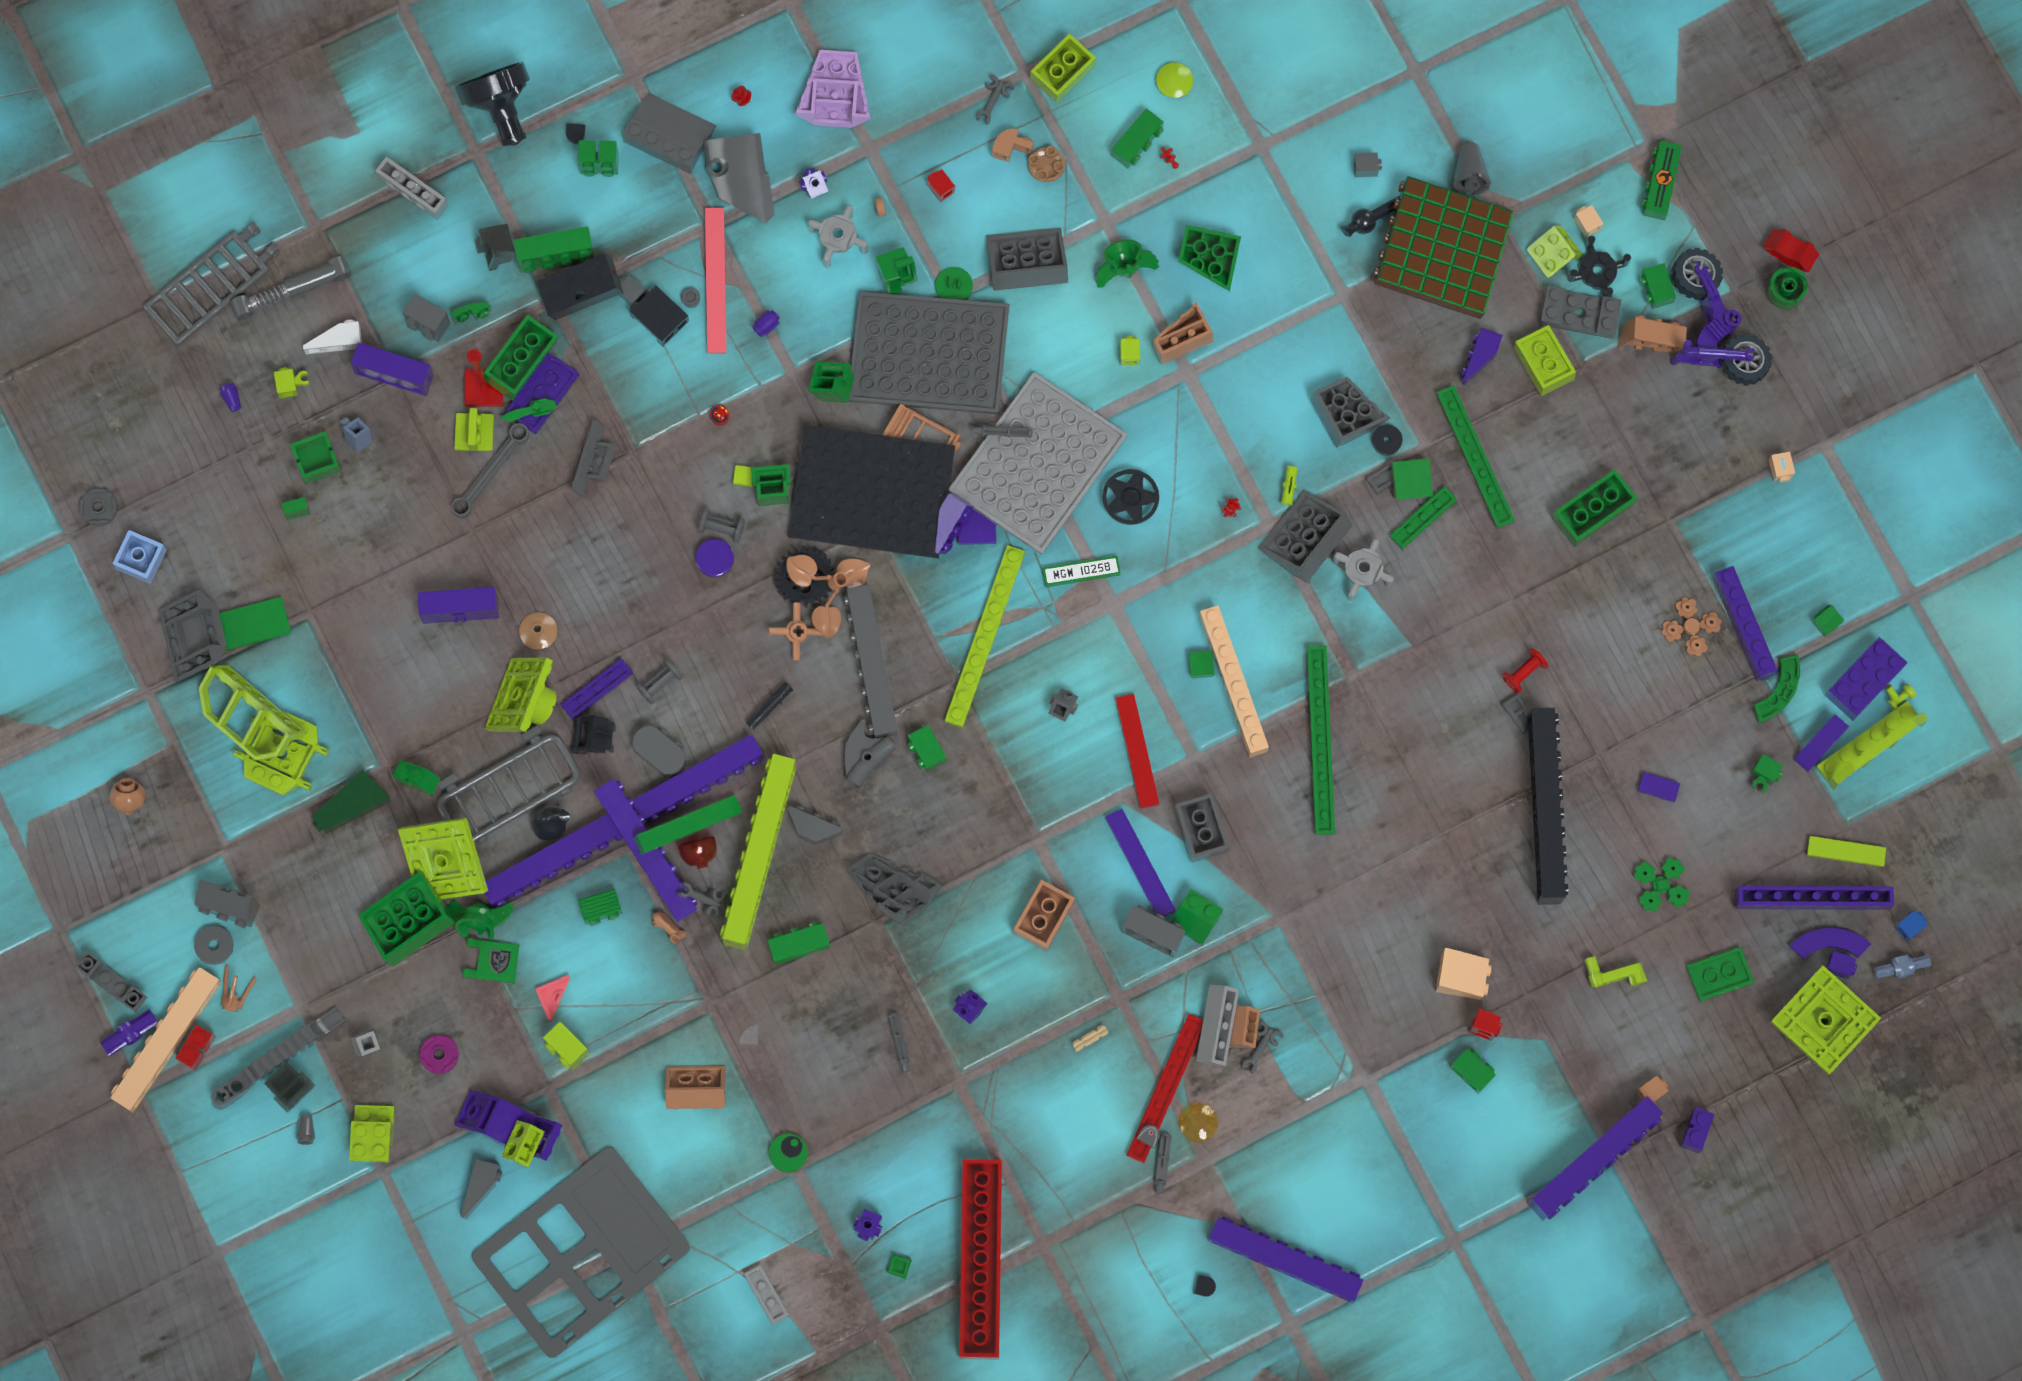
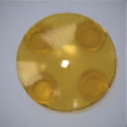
[1179,1103,1218,1143]

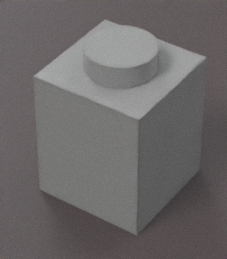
[350,1031,380,1056]

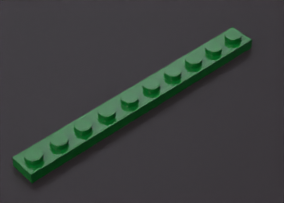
[1307,646,1335,836]

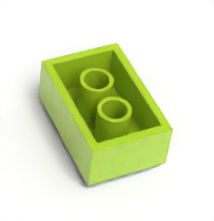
[1030,33,1096,103]

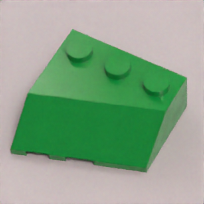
[1178,225,1241,292]

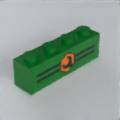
[1641,140,1682,221]

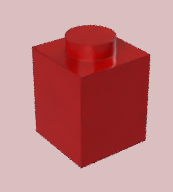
[927,169,955,202]

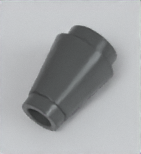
[296,1115,315,1145]

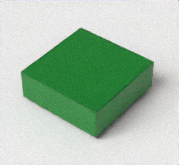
[887,1254,912,1280]

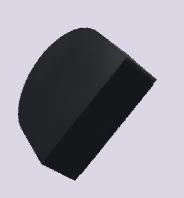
[566,123,586,144]
[1194,1275,1216,1297]

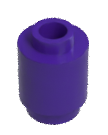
[752,310,780,338]

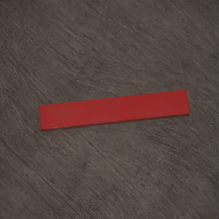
[1115,694,1159,809]

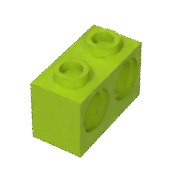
[501,1120,544,1168]

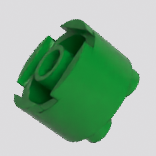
[1767,267,1808,310]

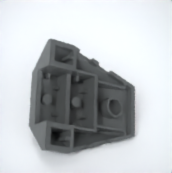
[846,853,942,926]

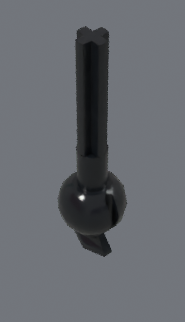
[1340,195,1400,237]

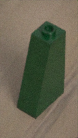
[311,770,391,834]

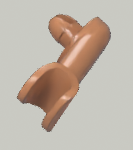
[652,911,686,944]

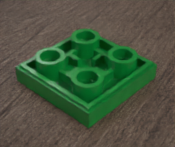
[1391,459,1433,500]

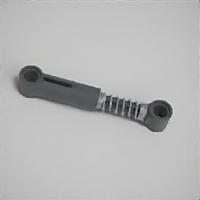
[230,256,351,321]

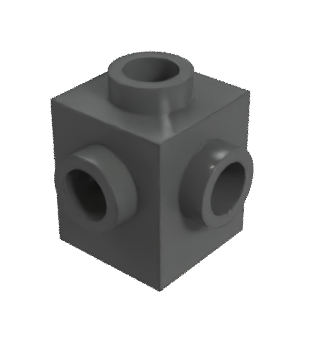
[1048,688,1079,722]

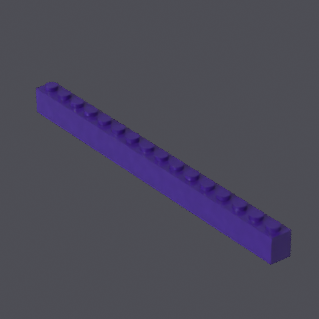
[485,734,764,907]

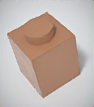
[1636,1076,1669,1102]

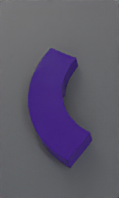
[1789,928,1871,959]

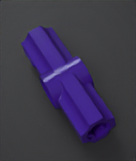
[100,1009,158,1056]

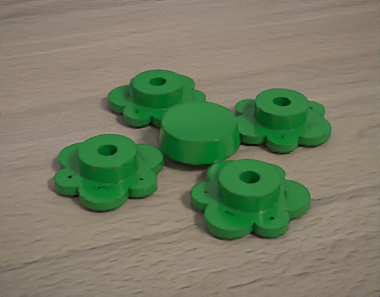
[1634,858,1690,912]

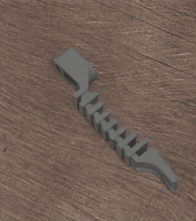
[212,1007,346,1110]

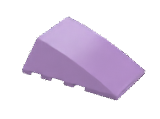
[796,50,870,128]

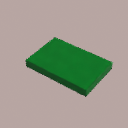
[1686,947,1755,1002]

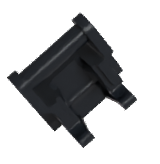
[570,715,616,755]

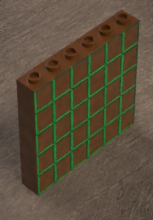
[1373,176,1514,319]

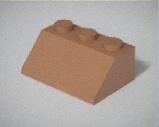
[665,1066,726,1110]

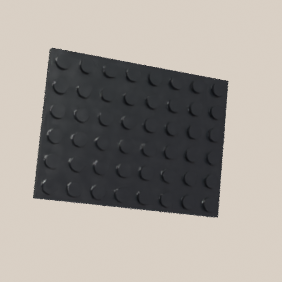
[788,425,956,559]

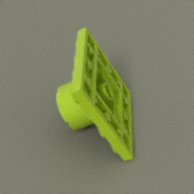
[484,657,557,732]
[398,817,488,899]
[1770,965,1881,1075]

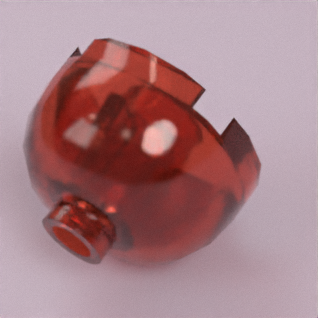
[678,836,717,869]

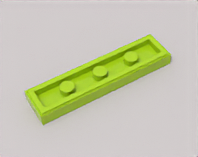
[1807,836,1886,867]

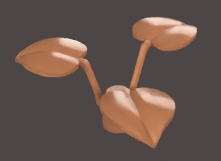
[786,555,870,638]

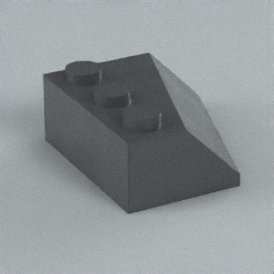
[1310,377,1390,448]

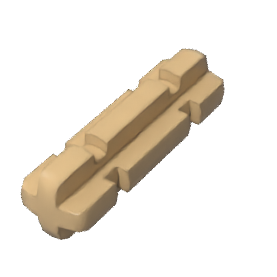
[1072,1025,1108,1052]

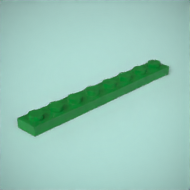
[1436,386,1515,529]

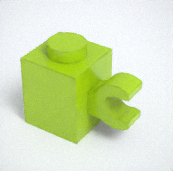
[274,367,310,399]

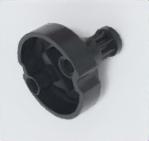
[455,62,530,146]

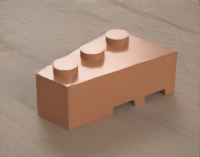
[1153,302,1213,365]
[1618,316,1687,353]

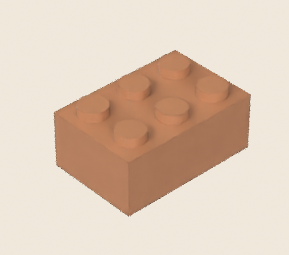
[1013,880,1075,952]

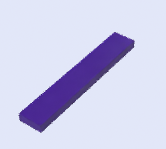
[1105,809,1176,917]

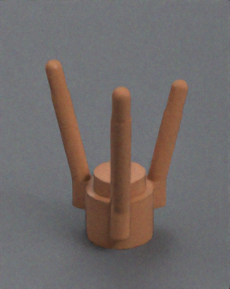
[221,965,257,1012]

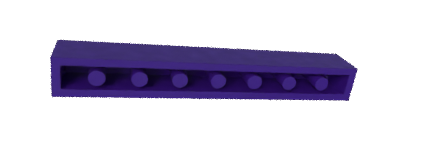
[594,778,698,922]
[1735,886,1894,910]
[1208,1216,1363,1303]

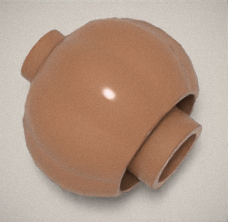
[109,778,146,815]

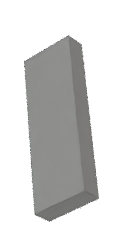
[743,1264,790,1326]

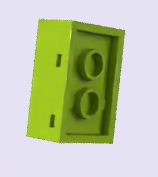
[1514,325,1576,396]

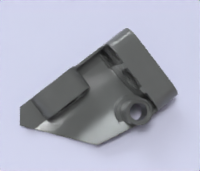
[704,133,774,224]

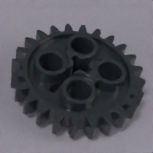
[774,546,836,608]

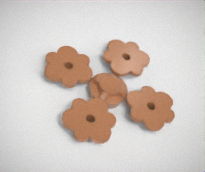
[1661,597,1722,657]

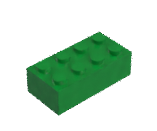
[514,226,595,273]
[484,315,558,401]
[1552,469,1638,547]

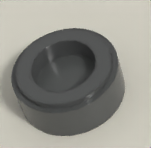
[681,288,700,308]

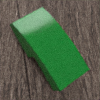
[450,302,492,324]

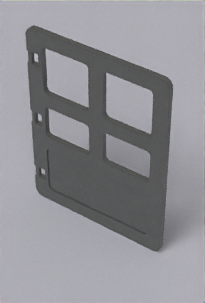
[472,1148,690,1358]

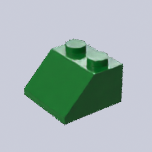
[1171,889,1224,945]

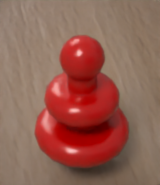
[1160,147,1179,169]

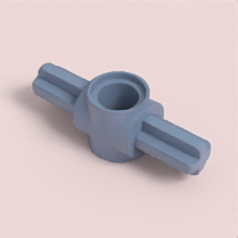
[1874,955,1931,979]

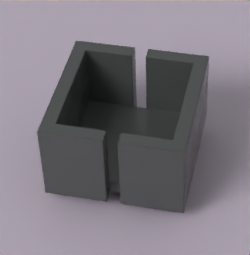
[403,294,450,342]

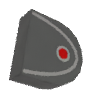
[1137,1125,1160,1149]

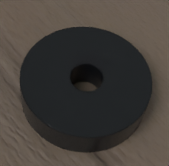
[1372,425,1403,456]

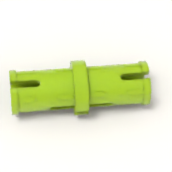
[1281,466,1298,506]

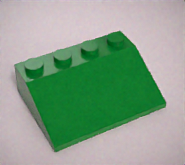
[358,871,456,967]

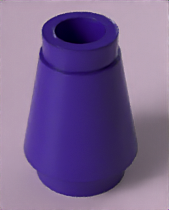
[219,383,242,412]

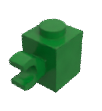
[1751,754,1783,794]

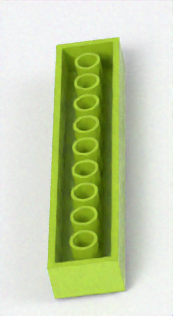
[720,754,797,951]

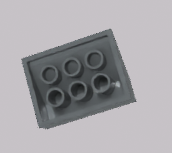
[623,94,716,174]
[987,228,1068,291]
[1258,491,1353,583]

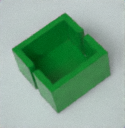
[578,140,619,177]
[290,431,341,485]

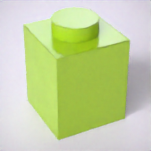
[1120,336,1140,366]

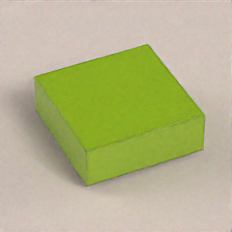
[733,465,754,487]

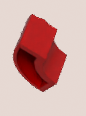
[1762,229,1820,272]

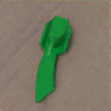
[501,398,557,423]

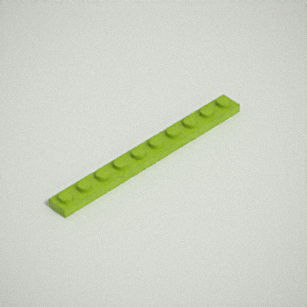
[945,545,1025,728]

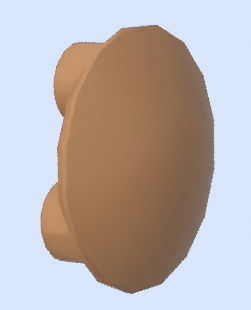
[1028,146,1065,182]

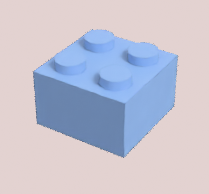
[112,530,167,584]

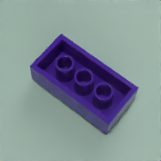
[1825,637,1908,721]

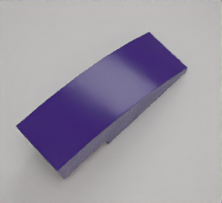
[1793,714,1849,772]

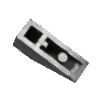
[460,1159,502,1220]

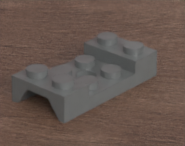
[1540,285,1622,339]

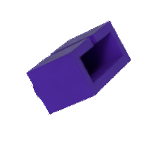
[1680,1107,1714,1154]

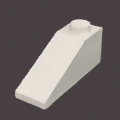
[303,320,362,354]

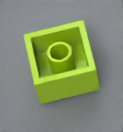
[543,1022,590,1071]

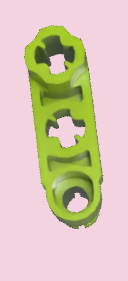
[1584,956,1647,988]

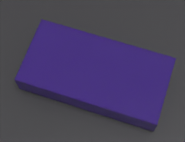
[1638,772,1681,803]

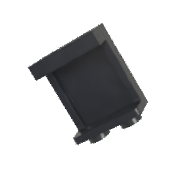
[630,286,689,347]

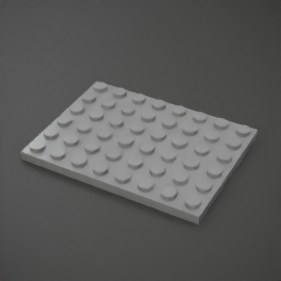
[949,372,1128,555]

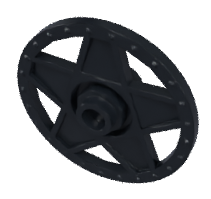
[1102,469,1159,525]

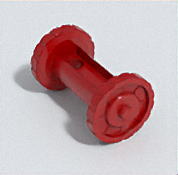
[1502,648,1549,693]

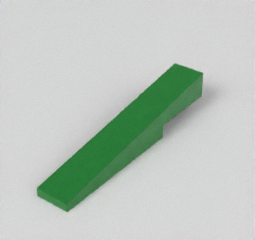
[633,795,743,855]

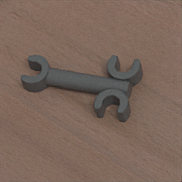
[977,75,1014,125]
[677,882,725,918]
[1242,1021,1284,1074]

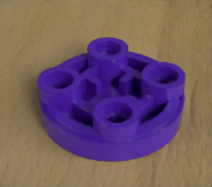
[696,539,734,578]

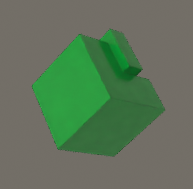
[875,247,918,294]
[808,361,855,403]
[751,464,791,506]

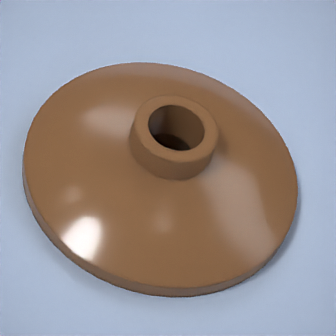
[519,612,558,650]

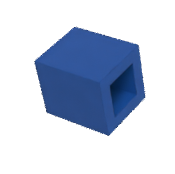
[1894,910,1928,942]

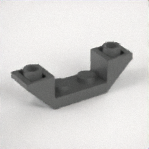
[74,950,148,1013]

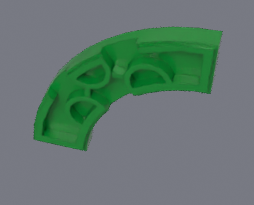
[1753,654,1800,724]

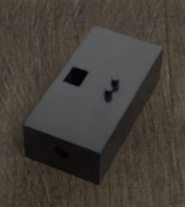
[537,254,623,320]

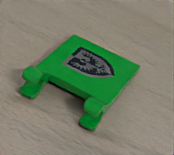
[462,938,519,984]

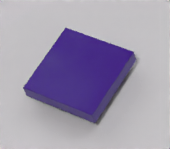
[958,509,996,545]

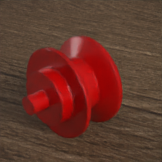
[731,86,752,107]
[1220,498,1241,518]

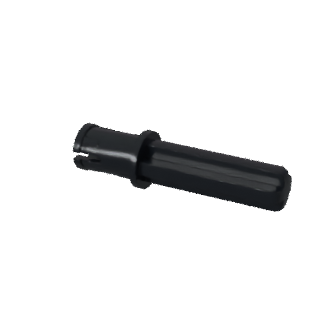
[746,682,793,730]

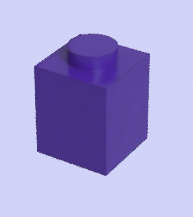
[1826,951,1857,979]

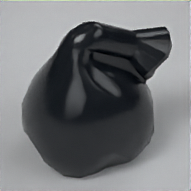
[531,807,570,840]

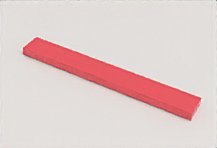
[705,208,727,354]

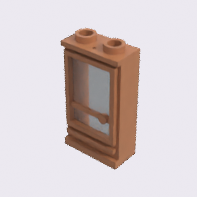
[882,403,962,453]

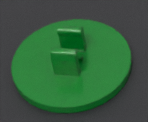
[935,267,973,300]

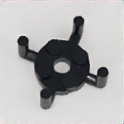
[1568,236,1631,297]

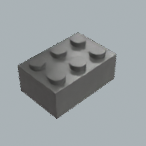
[1174,793,1230,863]
[1121,905,1185,958]

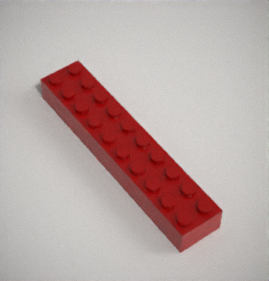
[959,1159,1002,1360]

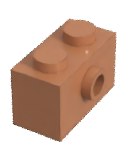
[1229,1006,1260,1048]

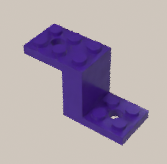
[454,1090,563,1161]

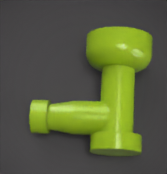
[1885,683,1917,710]

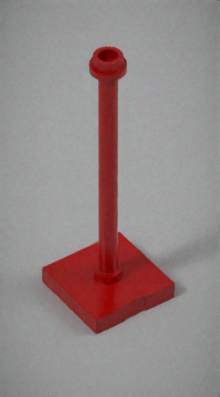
[465,349,503,407]

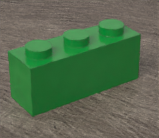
[1111,108,1164,169]
[767,922,830,965]

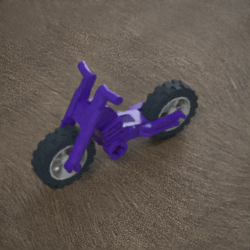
[1670,248,1772,386]

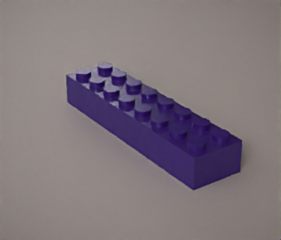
[1527,1096,1663,1221]

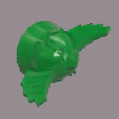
[1096,240,1160,288]
[448,900,515,939]

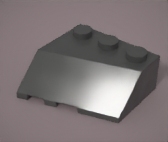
[194,880,260,929]

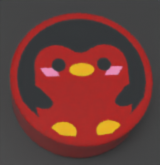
[710,406,729,426]

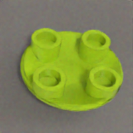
[1156,62,1193,98]

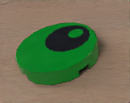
[769,1133,808,1173]

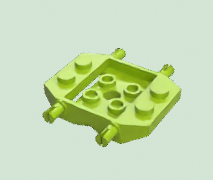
[233,710,330,796]

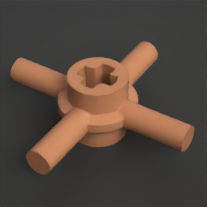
[768,603,823,660]

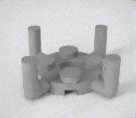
[808,205,868,268]
[1333,539,1394,601]

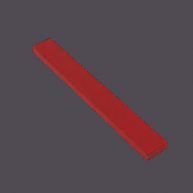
[1126,1014,1203,1164]

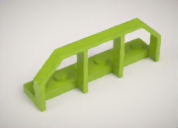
[199,665,306,760]
[1816,701,1929,790]

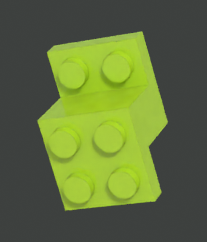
[349,1105,395,1163]

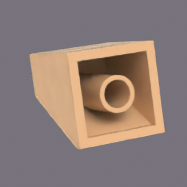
[1435,948,1492,1000]

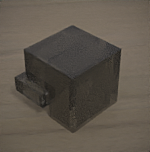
[474,224,515,271]
[264,1062,316,1113]

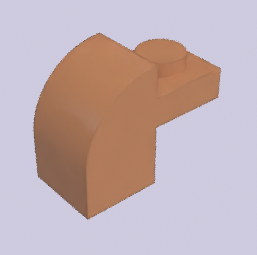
[991,129,1034,163]

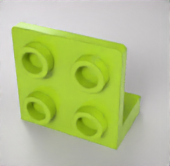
[1527,225,1583,278]

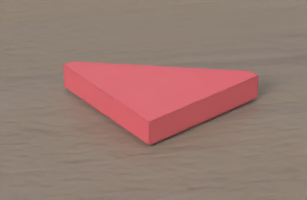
[535,975,570,1022]

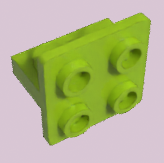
[454,408,494,452]

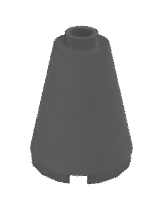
[1453,141,1491,195]

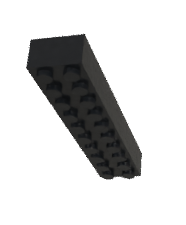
[1527,707,1569,905]

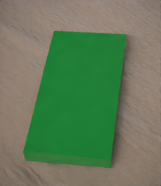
[219,597,292,652]

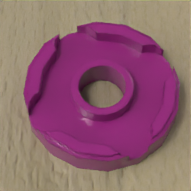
[420,1035,459,1075]

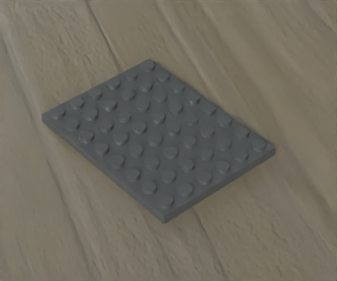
[849,291,1010,415]

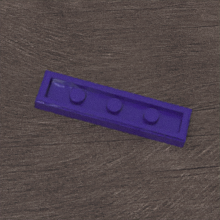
[561,658,633,720]

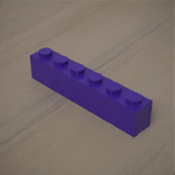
[1712,566,1777,682]

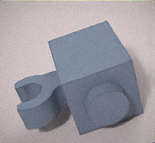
[340,417,372,452]

